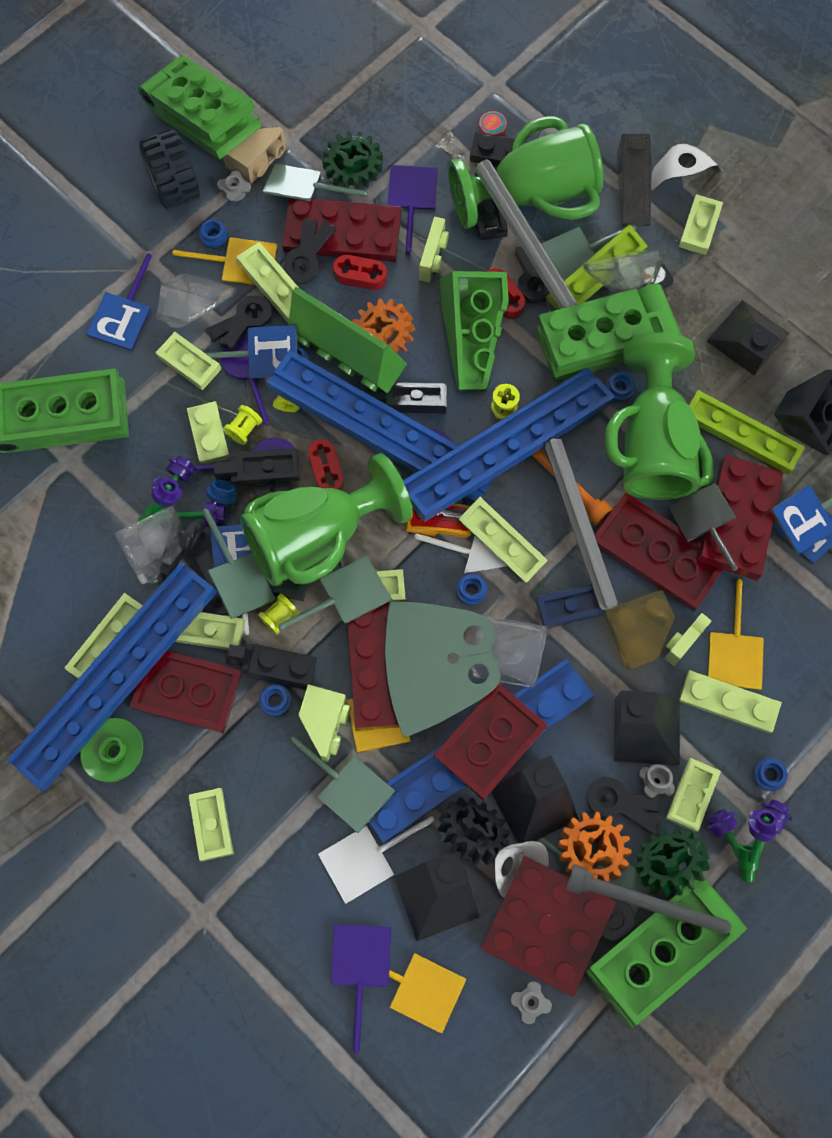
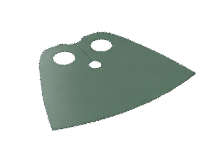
[385,601,500,738]

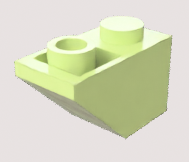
[299,685,350,762]

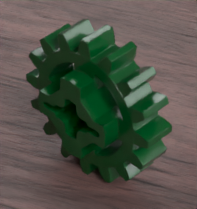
[322,131,383,190]
[635,827,710,897]

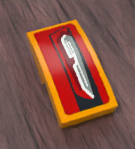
[405,503,471,539]

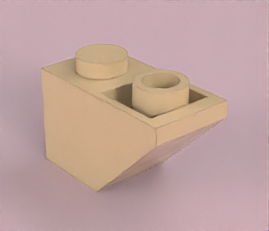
[223,127,286,184]

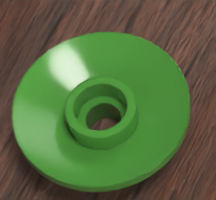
[80,718,143,783]

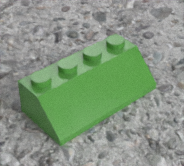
[288,287,407,393]

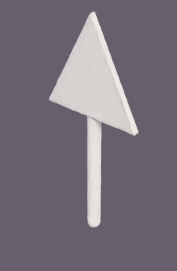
[414,533,507,574]

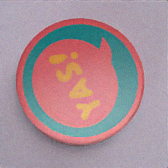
[479,111,507,137]

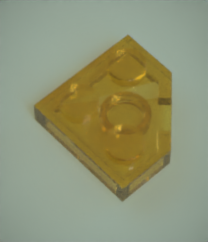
[604,590,675,670]

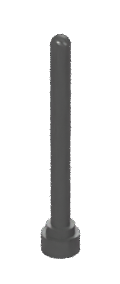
[566,864,731,934]

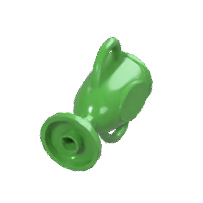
[447,116,604,229]
[605,333,714,500]
[240,453,413,586]

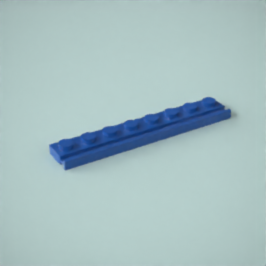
[266,350,493,505]
[403,367,615,522]
[7,562,217,792]
[369,659,595,844]

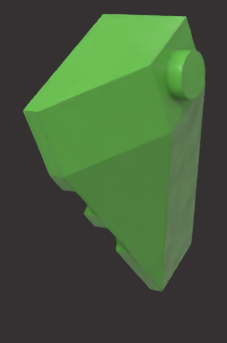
[440,271,508,390]

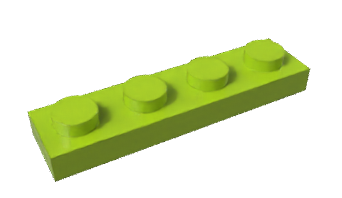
[546,224,648,310]
[689,390,805,475]

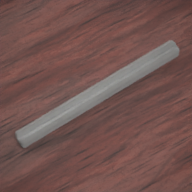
[475,159,577,309]
[545,438,618,610]

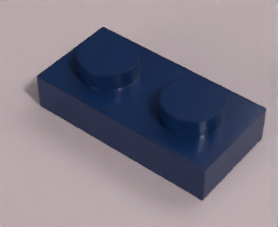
[536,584,606,630]

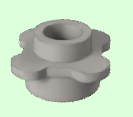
[217,171,251,201]
[639,765,675,798]
[511,981,552,1024]

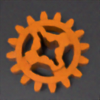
[352,298,415,354]
[557,812,632,882]

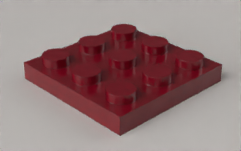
[481,856,616,997]

